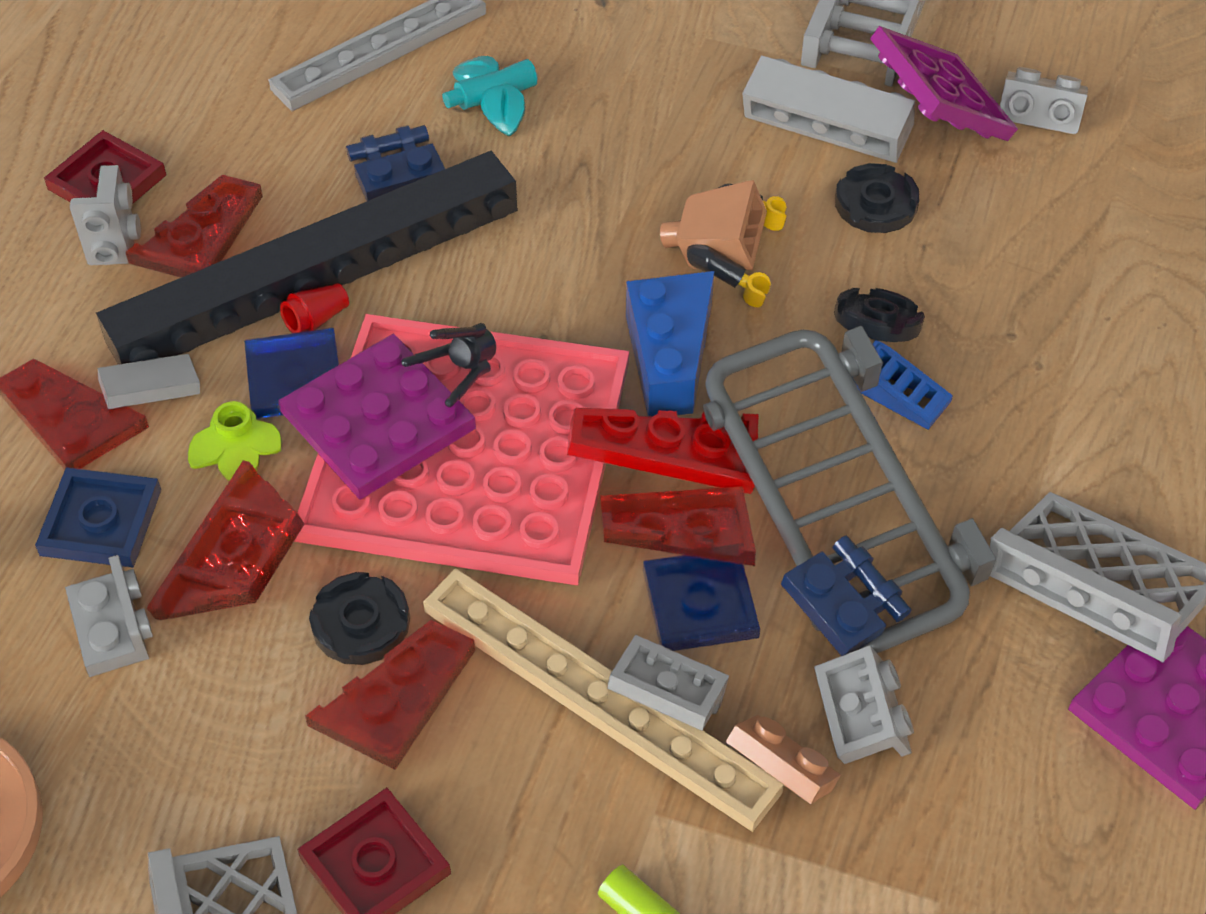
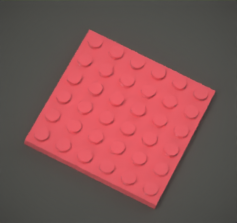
[291,314,629,586]

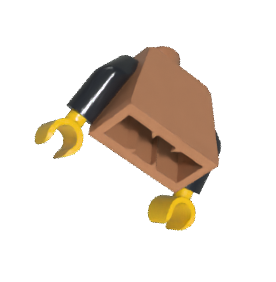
[660,180,787,307]

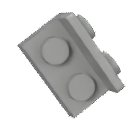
[65,555,153,677]
[607,635,729,731]
[814,645,914,764]

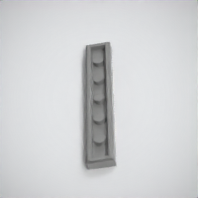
[268,0,486,111]

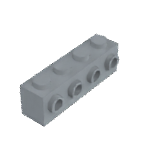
[742,55,915,163]

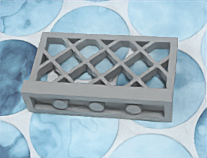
[990,492,1206,662]
[148,836,297,914]

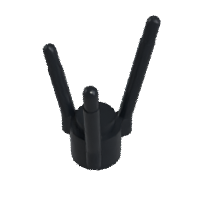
[401,323,496,408]

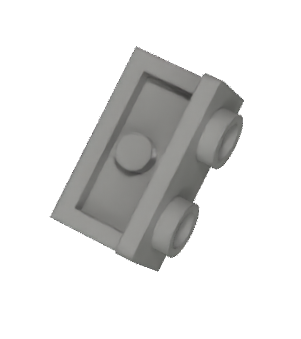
[1000,67,1088,134]
[70,165,141,265]

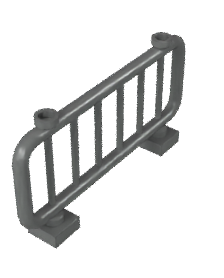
[703,326,996,653]

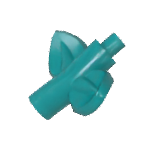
[442,56,538,137]

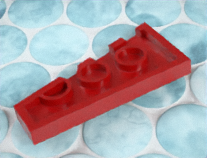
[567,408,759,494]

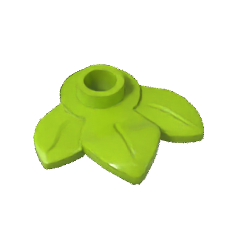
[188,401,282,484]

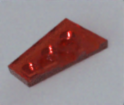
[126,175,263,278]
[0,358,149,470]
[600,486,756,566]
[305,620,476,770]

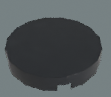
[835,163,920,233]
[834,288,925,342]
[309,572,410,665]

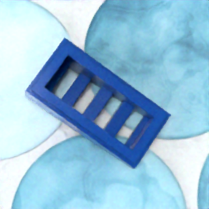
[852,340,953,430]

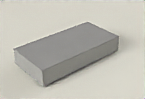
[97,354,200,409]

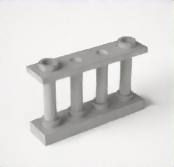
[801,0,926,87]

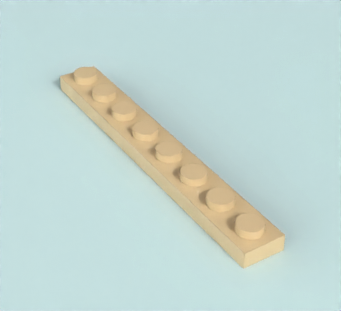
[423,568,784,832]

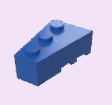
[626,271,714,417]

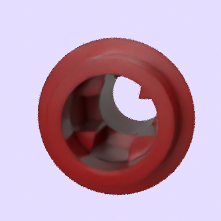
[280,283,349,335]

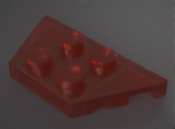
[147,460,305,621]

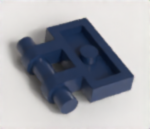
[346,125,445,201]
[781,535,912,656]

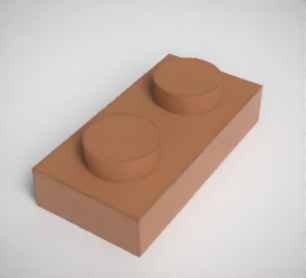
[726,715,841,804]

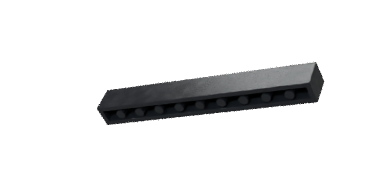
[96,150,518,365]

